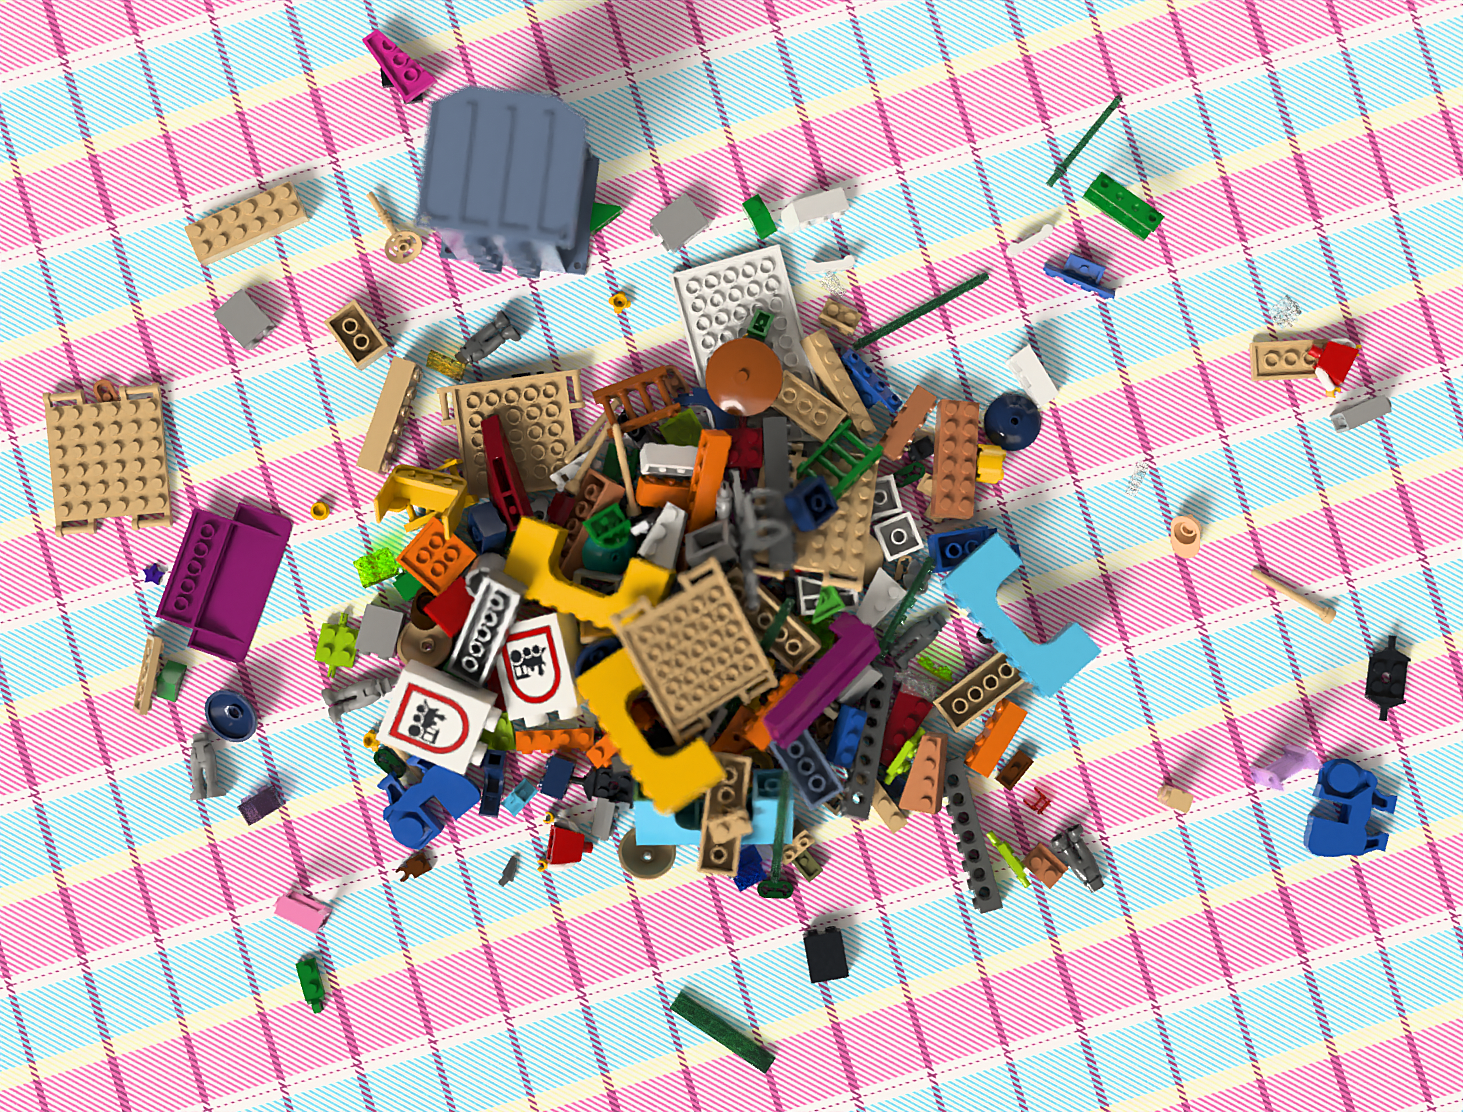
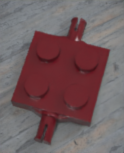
[723,416,763,482]

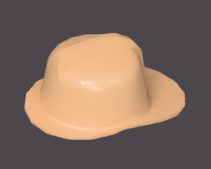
[1171,514,1202,558]

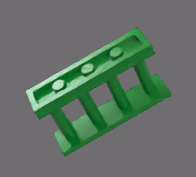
[1082,172,1165,241]
[796,419,884,502]

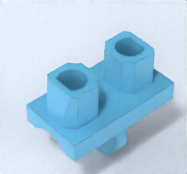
[501,778,539,817]

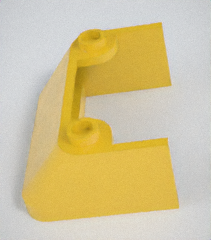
[373,464,467,540]

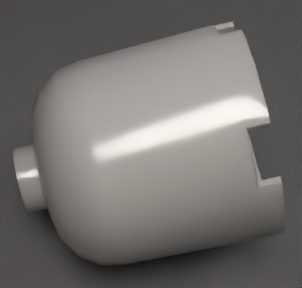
[466,553,506,598]

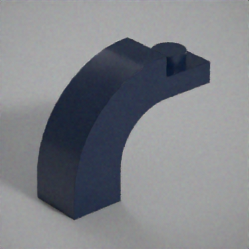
[674,388,736,430]
[478,749,507,818]

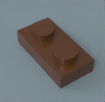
[994,749,1034,791]

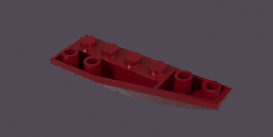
[481,414,535,535]

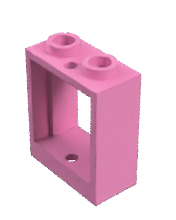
[273,890,333,934]

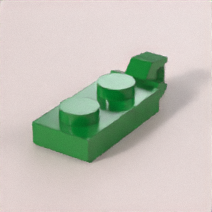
[295,957,326,1014]

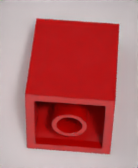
[423,576,476,638]

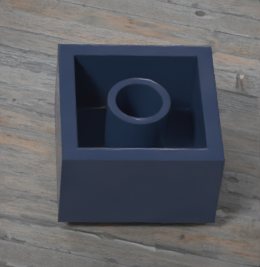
[783,475,840,532]
[467,501,508,555]
[538,753,578,800]

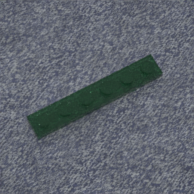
[874,556,936,662]
[670,991,776,1074]

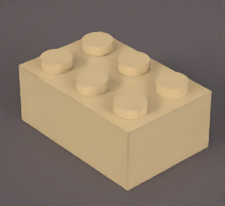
[323,299,392,371]

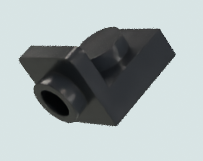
[907,435,934,463]

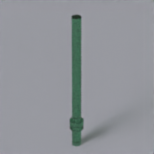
[1046,95,1123,188]

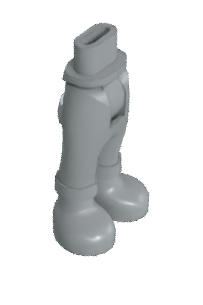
[714,481,733,545]
[321,677,393,724]
[190,732,226,801]

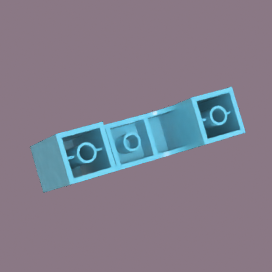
[940,533,1103,699]
[634,769,794,845]

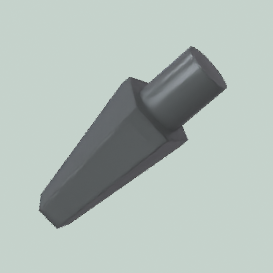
[498,856,517,887]

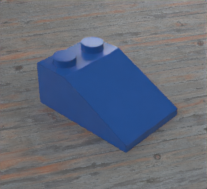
[926,526,990,573]

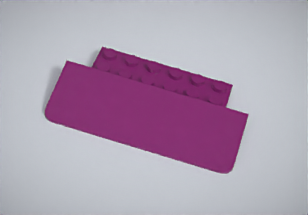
[155,502,292,663]

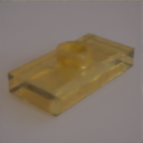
[426,349,466,382]

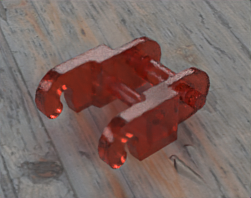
[1023,787,1052,815]

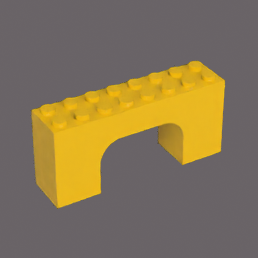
[503,517,677,634]
[576,647,727,817]

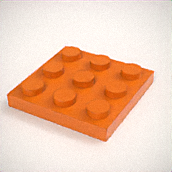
[395,516,478,596]

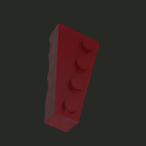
[879,682,934,768]

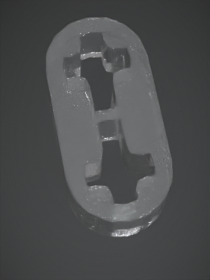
[1125,460,1149,497]

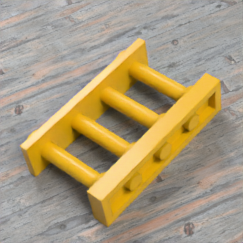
[403,457,480,532]

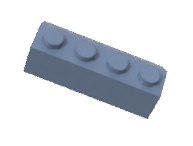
[769,728,844,811]

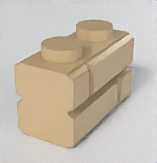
[1157,784,1194,814]

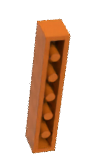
[682,429,731,544]

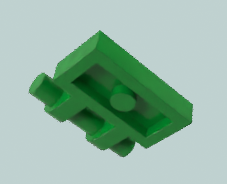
[602,443,641,484]

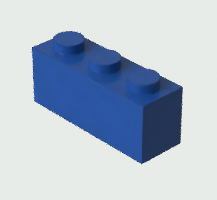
[825,704,868,769]

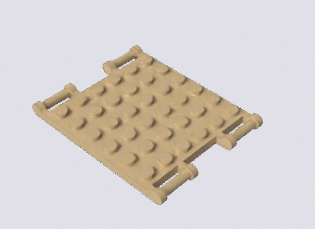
[436,369,591,499]
[42,382,173,537]
[753,442,879,592]
[609,556,779,746]

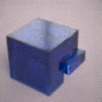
[728,844,767,892]

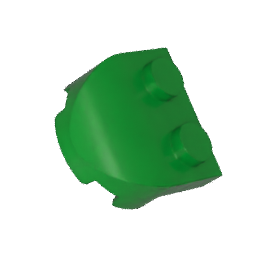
[582,503,631,549]

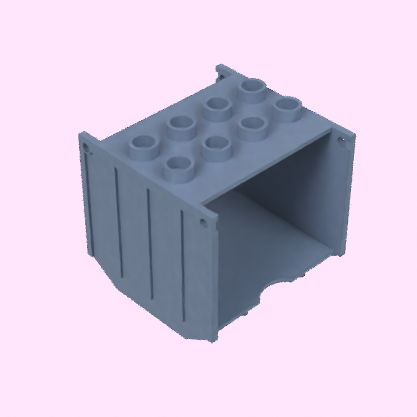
[414,84,600,279]

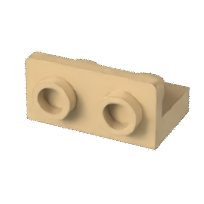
[818,298,863,336]
[707,806,753,844]
[769,819,815,865]

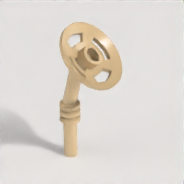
[366,192,422,264]

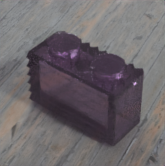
[237,784,286,826]

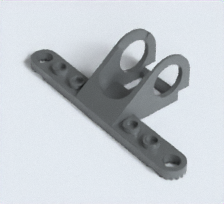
[728,468,789,609]

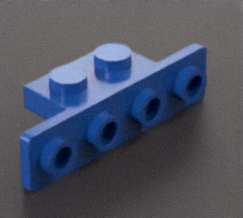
[1043,252,1116,299]
[841,348,903,413]

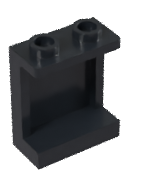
[802,926,849,984]

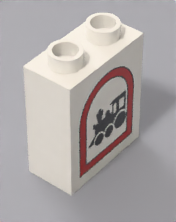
[496,612,589,727]
[376,659,502,775]

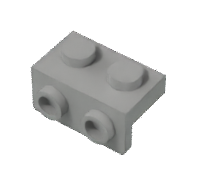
[590,797,619,841]

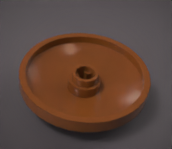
[705,338,783,416]

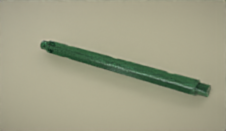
[851,272,989,351]
[716,597,795,733]
[770,770,792,883]

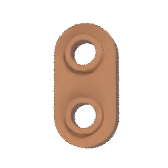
[664,365,690,398]
[93,379,121,403]

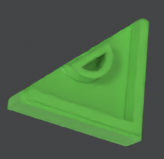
[812,576,845,624]

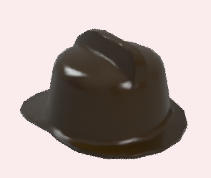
[410,586,437,631]

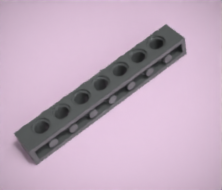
[839,663,895,822]
[943,756,1003,914]

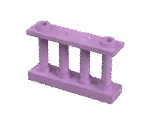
[1249,744,1323,792]

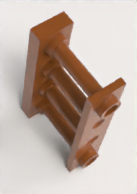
[592,365,681,439]

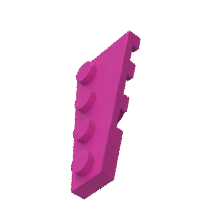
[362,29,438,104]

